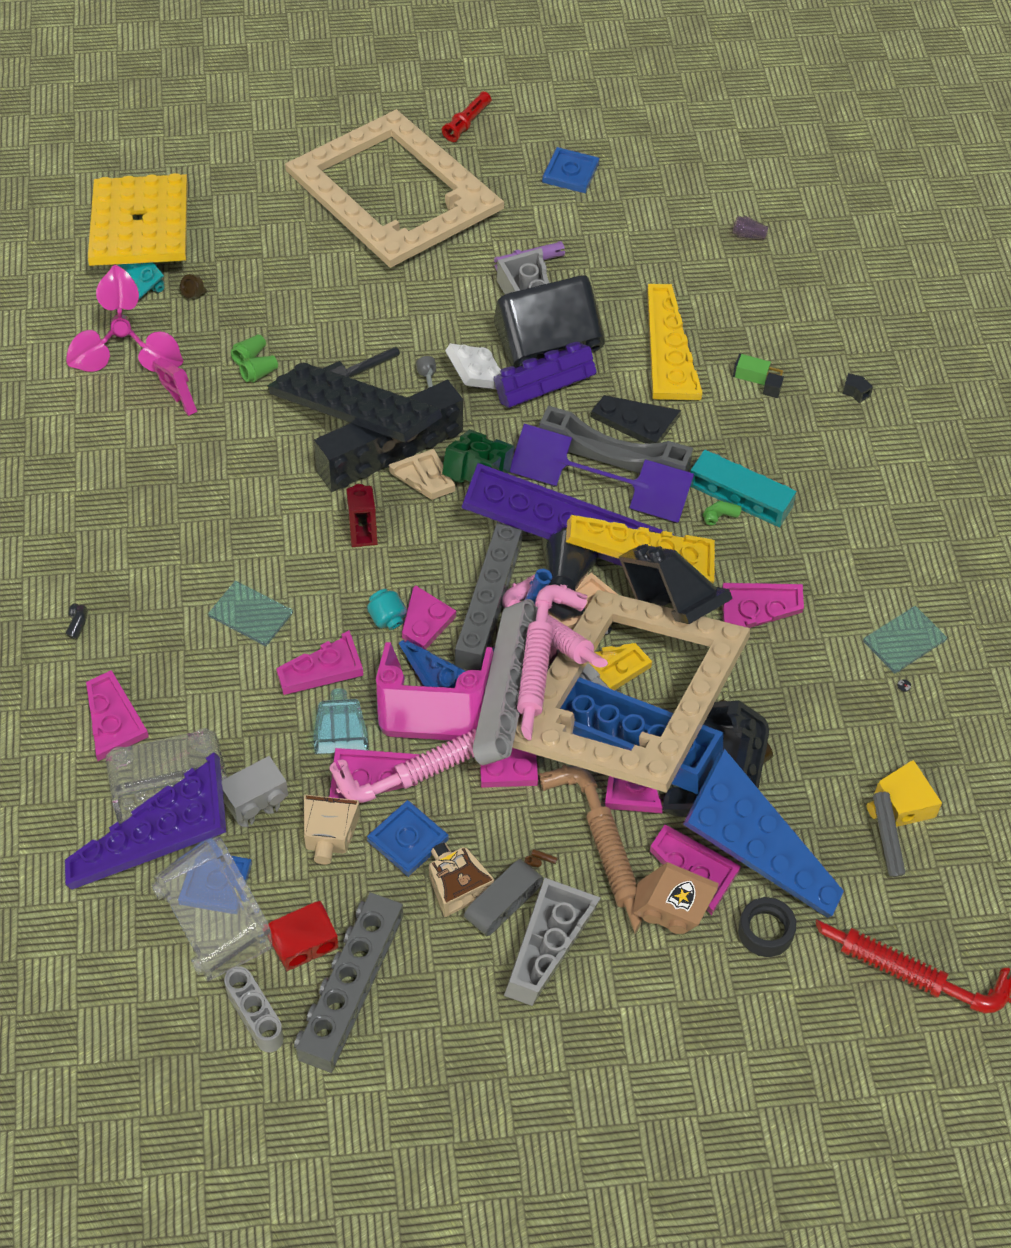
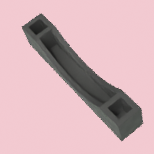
[539,405,693,473]

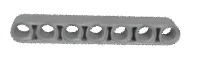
[473,599,537,765]

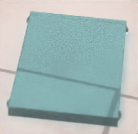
[208,580,293,646]
[863,606,947,674]

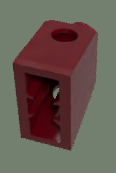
[346,484,378,547]

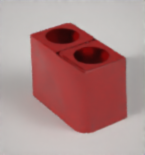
[266,901,339,972]

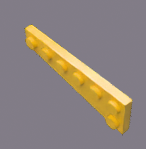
[647,284,702,400]
[566,515,715,584]

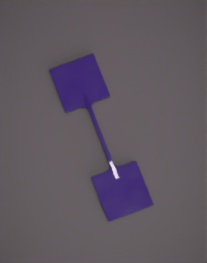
[510,423,694,523]

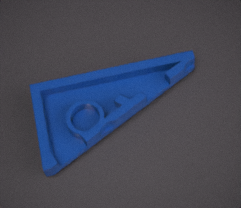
[399,640,466,688]

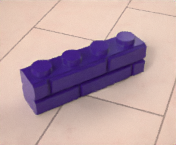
[493,342,597,407]

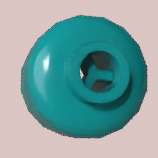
[367,589,407,630]

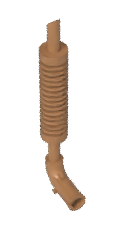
[538,765,642,934]

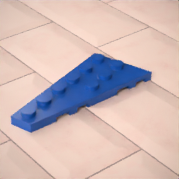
[683,749,844,918]

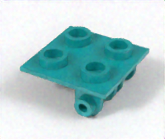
[118,262,165,300]

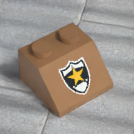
[633,862,719,934]

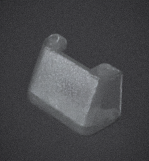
[105,728,227,823]
[151,835,272,982]

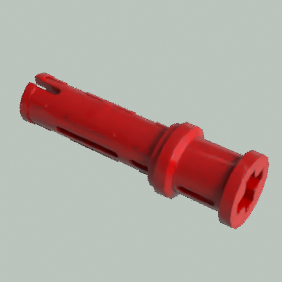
[441,91,492,142]

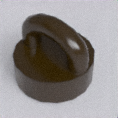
[180,274,207,299]

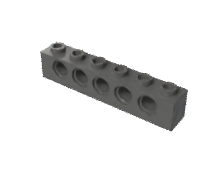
[455,522,522,670]
[294,892,403,1073]

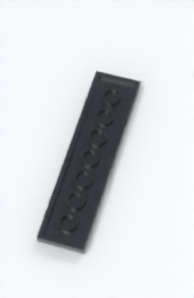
[267,362,442,443]

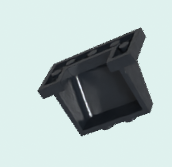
[618,544,733,624]

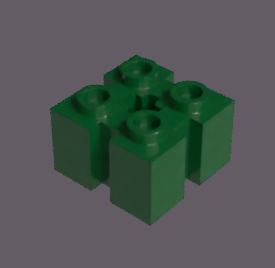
[442,429,514,485]

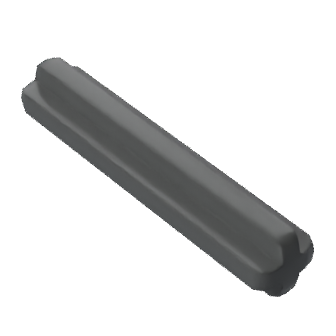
[873,791,905,877]

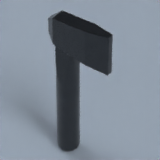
[323,347,400,378]

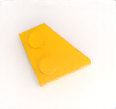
[590,643,652,690]

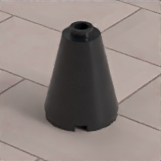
[546,527,598,591]

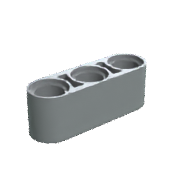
[224,966,284,1052]

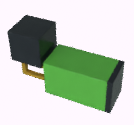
[733,353,784,398]

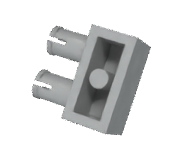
[222,756,288,827]

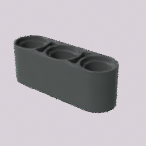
[464,859,544,936]

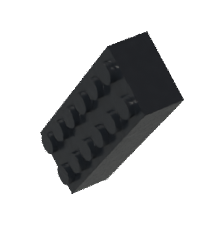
[314,379,463,493]

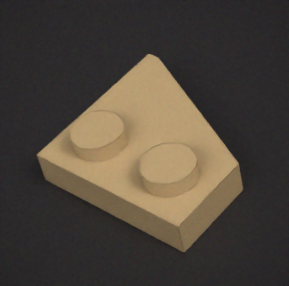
[389,449,455,500]

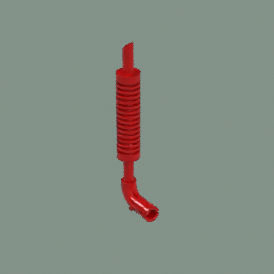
[815,919,1011,1014]

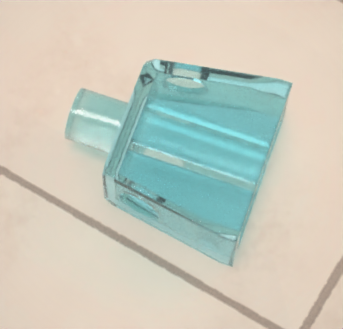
[313,689,368,754]

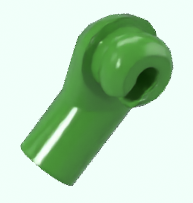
[703,501,741,525]

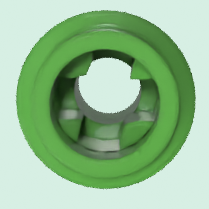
[231,334,266,365]
[239,355,278,382]

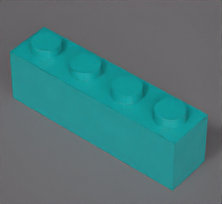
[690,450,797,528]

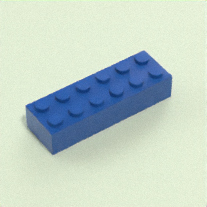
[560,677,723,794]

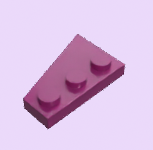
[86,670,149,761]
[650,825,741,916]

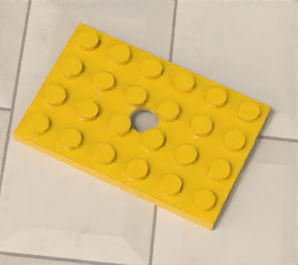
[88,173,188,266]

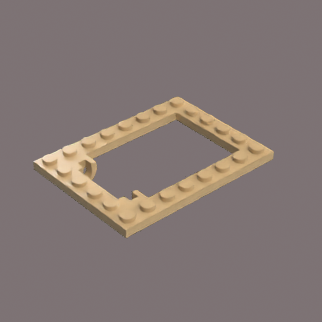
[285,109,504,268]
[512,590,750,793]

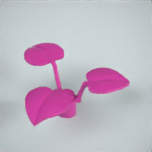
[66,265,183,372]

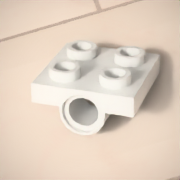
[445,343,501,389]

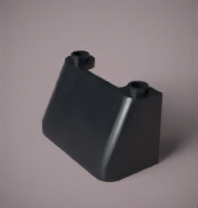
[493,275,605,368]
[662,700,769,817]

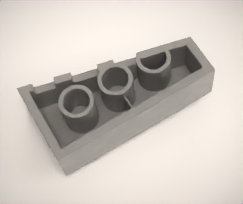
[497,248,550,294]
[504,878,600,1006]

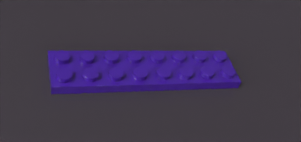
[461,463,674,567]

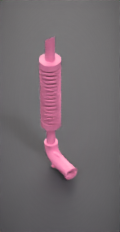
[502,574,608,667]
[517,584,588,741]
[330,729,476,803]

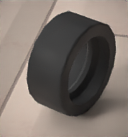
[738,897,797,957]

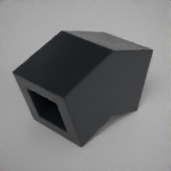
[842,373,873,403]

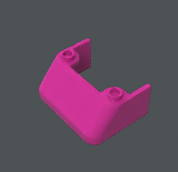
[376,642,494,741]

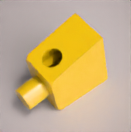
[867,760,942,827]

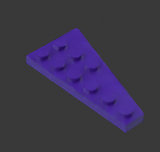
[65,752,226,890]

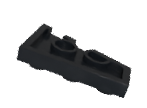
[591,395,681,444]

